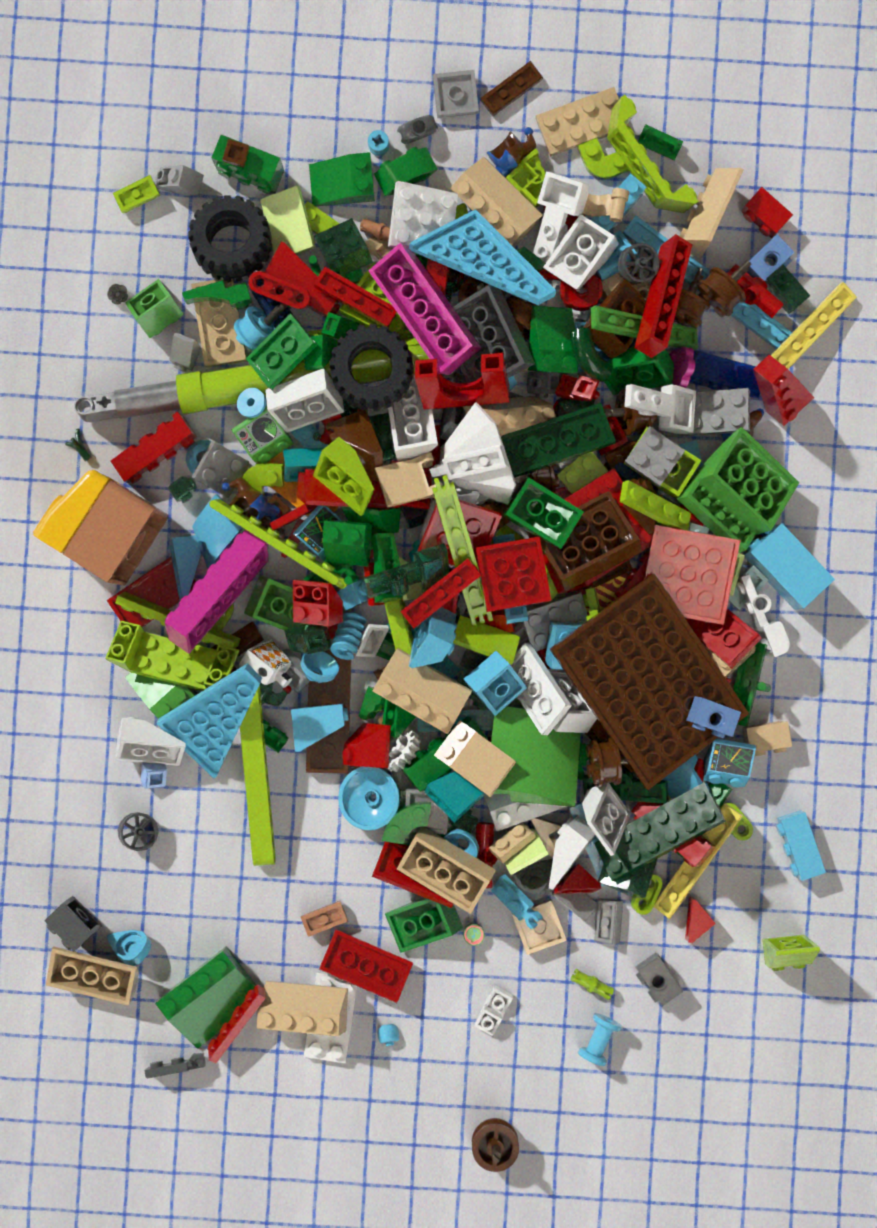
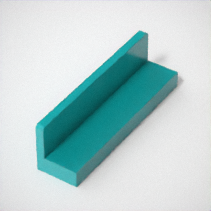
[283,448,324,482]

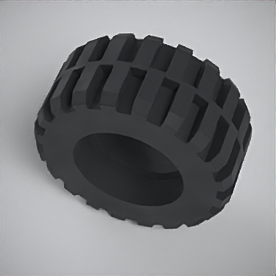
[188,195,272,282]
[330,324,413,411]

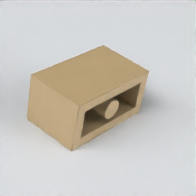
[742,720,792,756]

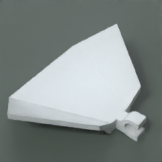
[429,402,516,505]

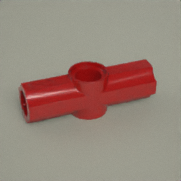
[728,264,784,318]
[475,822,498,889]

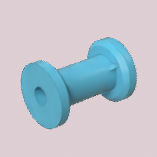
[237,388,267,418]
[578,1013,622,1066]

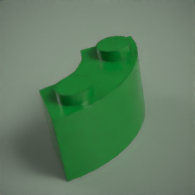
[374,147,438,196]
[382,801,431,844]

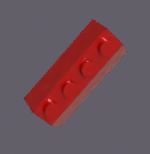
[297,469,390,508]

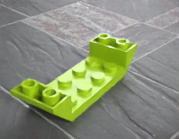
[607,94,699,213]
[105,621,239,691]

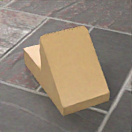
[531,817,562,858]

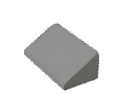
[282,649,310,693]
[552,890,597,922]
[594,899,623,945]

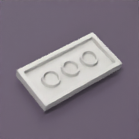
[510,643,572,736]
[304,971,357,1063]

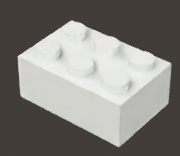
[265,369,344,433]

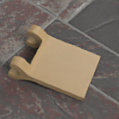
[375,452,442,508]

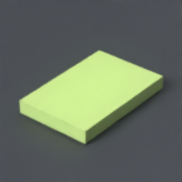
[260,186,316,255]

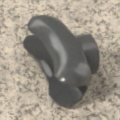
[397,115,438,144]

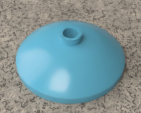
[338,767,400,830]

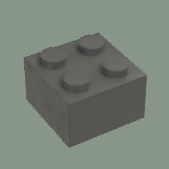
[44,896,102,952]

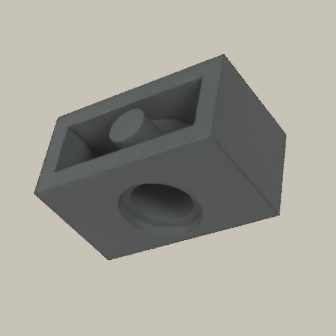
[635,953,683,1006]

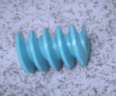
[330,613,367,660]

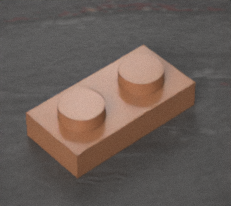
[301,900,348,937]

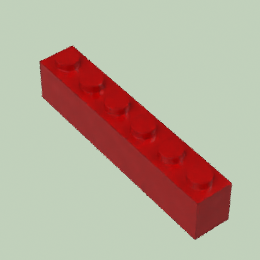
[634,234,693,358]

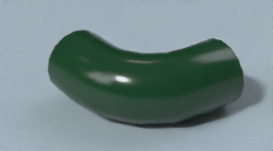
[570,327,612,382]

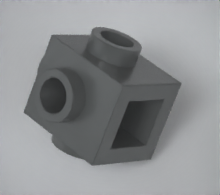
[527,371,561,398]

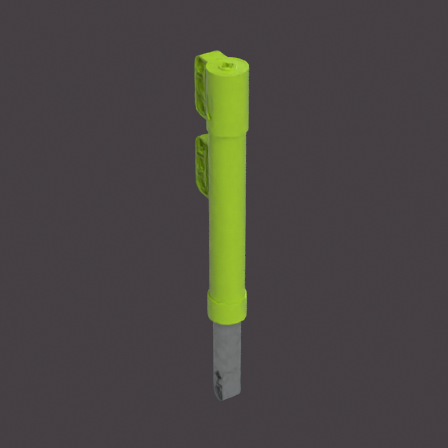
[74,325,429,422]

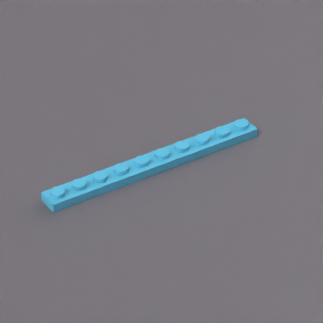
[623,216,792,349]

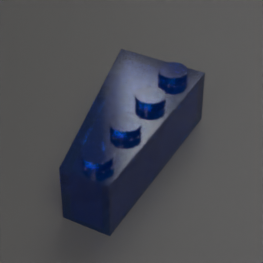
[689,350,762,400]

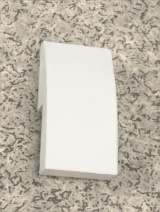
[474,985,514,1036]

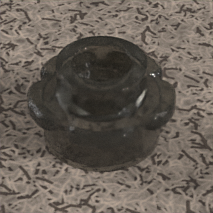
[107,284,128,305]

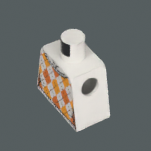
[239,639,292,688]

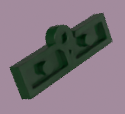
[583,770,669,804]

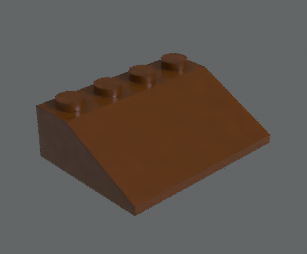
[535,491,642,592]

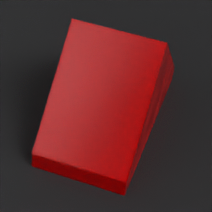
[554,864,602,894]
[685,897,716,943]

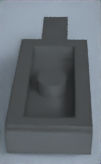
[144,1053,206,1079]

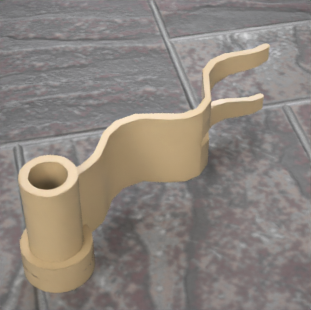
[545,188,629,222]

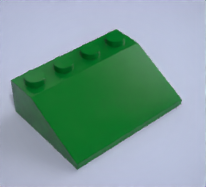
[155,946,256,1049]

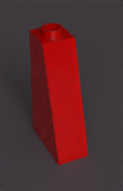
[261,241,340,318]

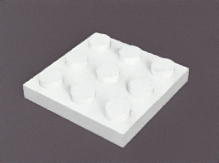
[388,181,458,248]

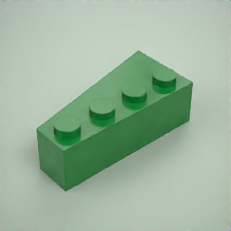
[399,716,488,792]

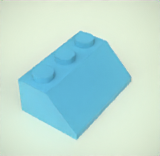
[409,607,457,668]

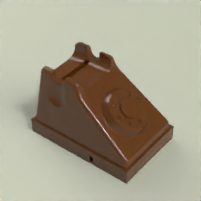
[326,408,383,483]

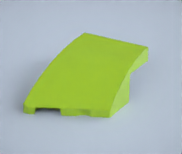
[506,148,545,208]

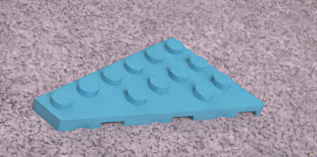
[409,209,556,305]
[156,663,262,779]

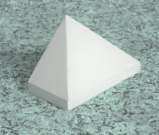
[355,624,389,657]

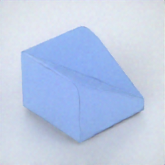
[141,763,167,789]

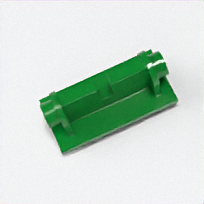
[638,124,683,161]
[263,719,289,753]

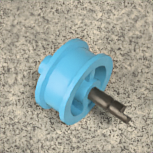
[234,304,287,351]

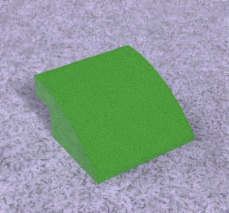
[677,427,800,553]
[491,707,581,807]

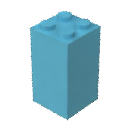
[743,523,835,610]

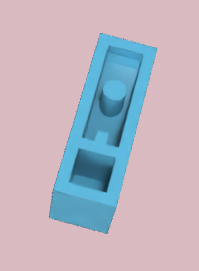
[169,535,203,601]

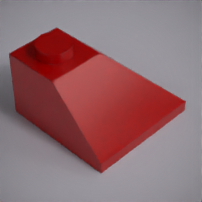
[342,723,391,768]

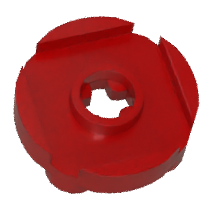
[559,275,603,311]

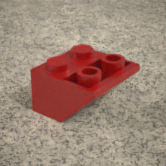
[293,579,343,626]

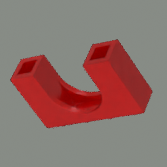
[415,353,510,410]

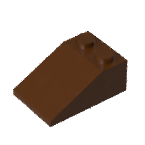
[583,278,646,359]

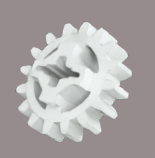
[387,728,421,772]

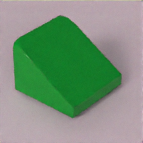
[376,632,396,661]

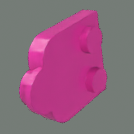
[667,347,695,388]

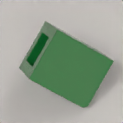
[322,312,360,339]

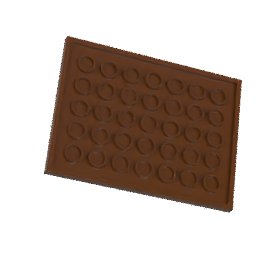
[550,574,749,790]

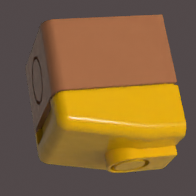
[33,470,169,586]

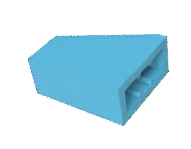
[291,704,349,752]

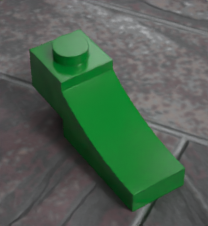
[182,280,253,310]
[371,533,402,603]

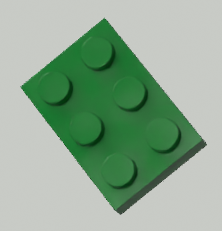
[246,313,317,390]

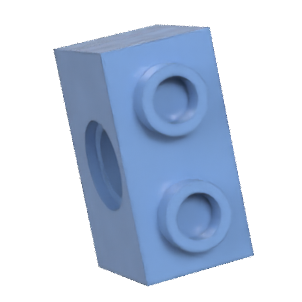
[747,234,794,284]
[686,696,741,738]

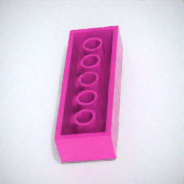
[368,243,481,375]
[165,529,269,654]

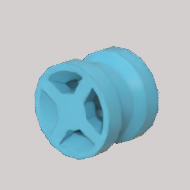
[368,130,389,156]

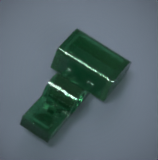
[363,543,450,599]

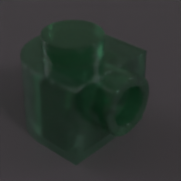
[167,476,198,503]
[448,809,478,833]

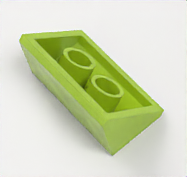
[453,615,520,665]

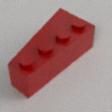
[753,355,815,426]
[110,411,197,484]
[631,802,716,867]

